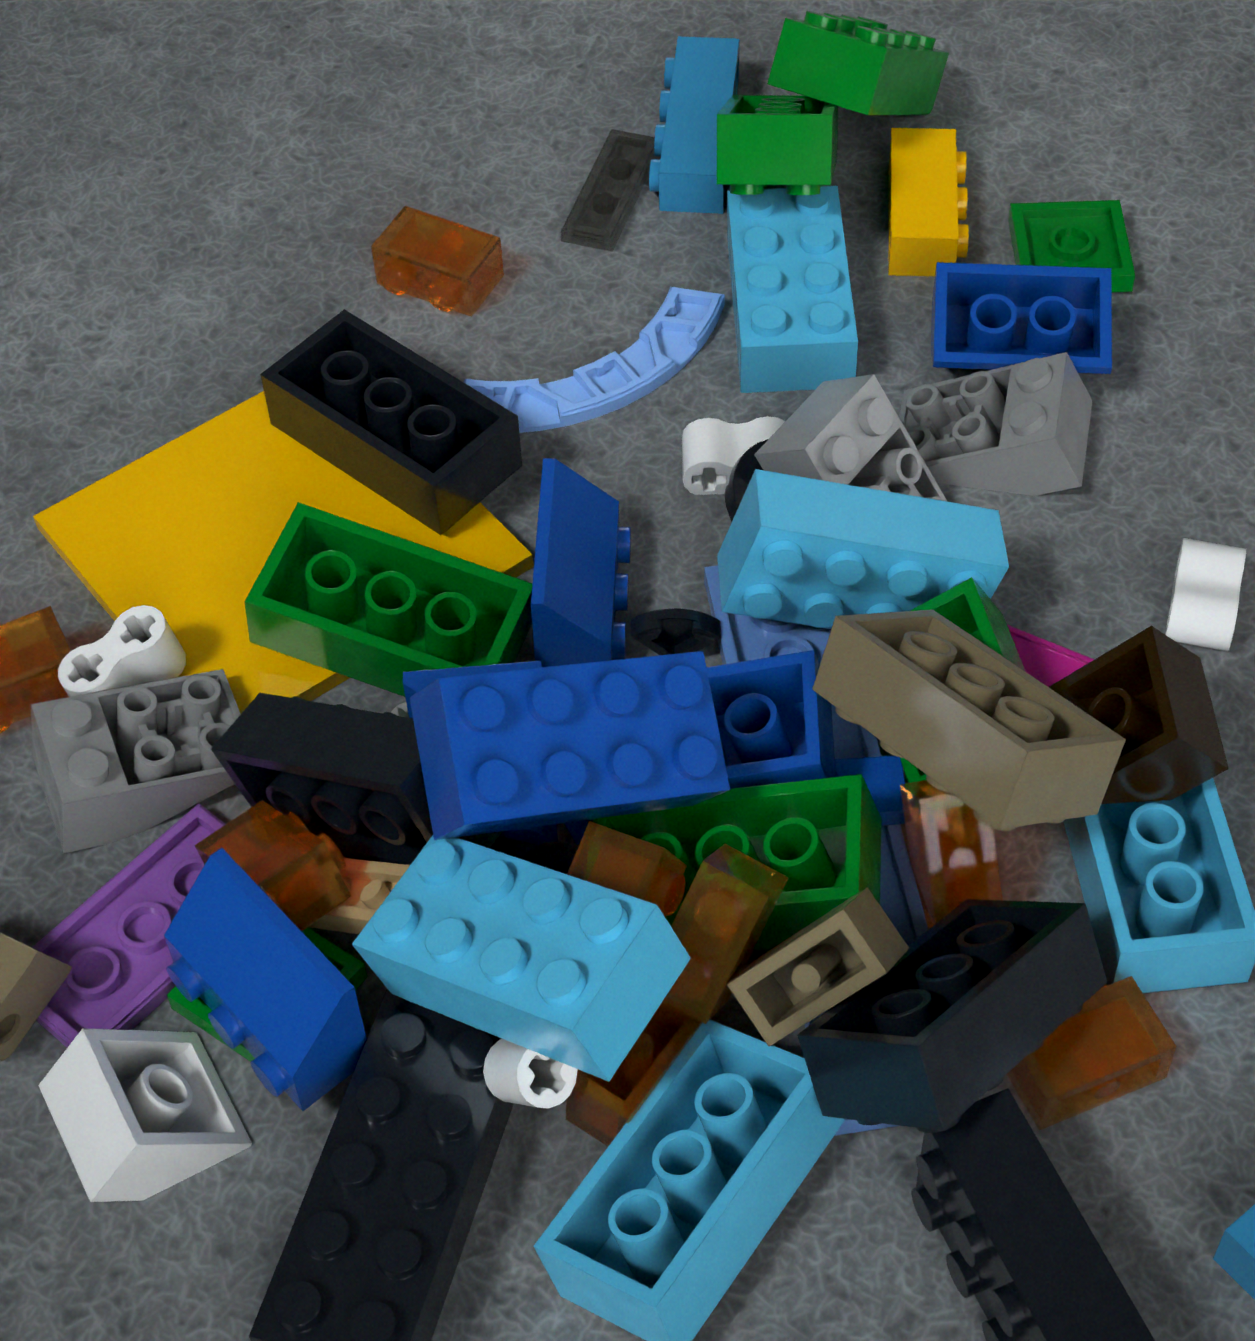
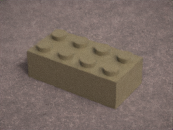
[812,610,1126,831]

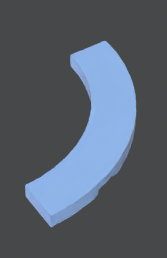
[464,287,725,433]

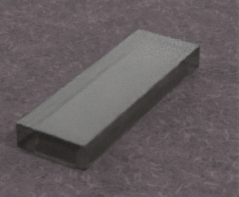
[561,129,657,252]

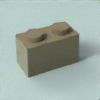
[727,887,909,1046]

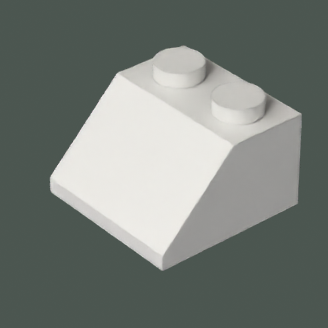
[38,1028,252,1202]

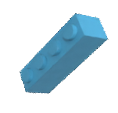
[649,36,739,214]

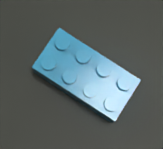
[727,186,858,393]
[717,469,1009,629]
[1063,778,1255,997]
[352,835,691,1082]
[533,1018,845,1341]

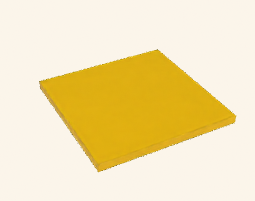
[33,391,534,714]

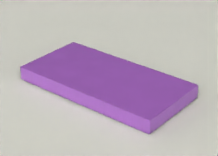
[32,803,292,1048]

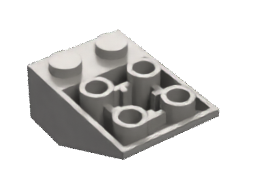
[899,352,1093,496]
[754,374,948,502]
[31,669,241,853]

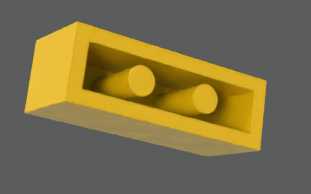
[888,128,969,276]

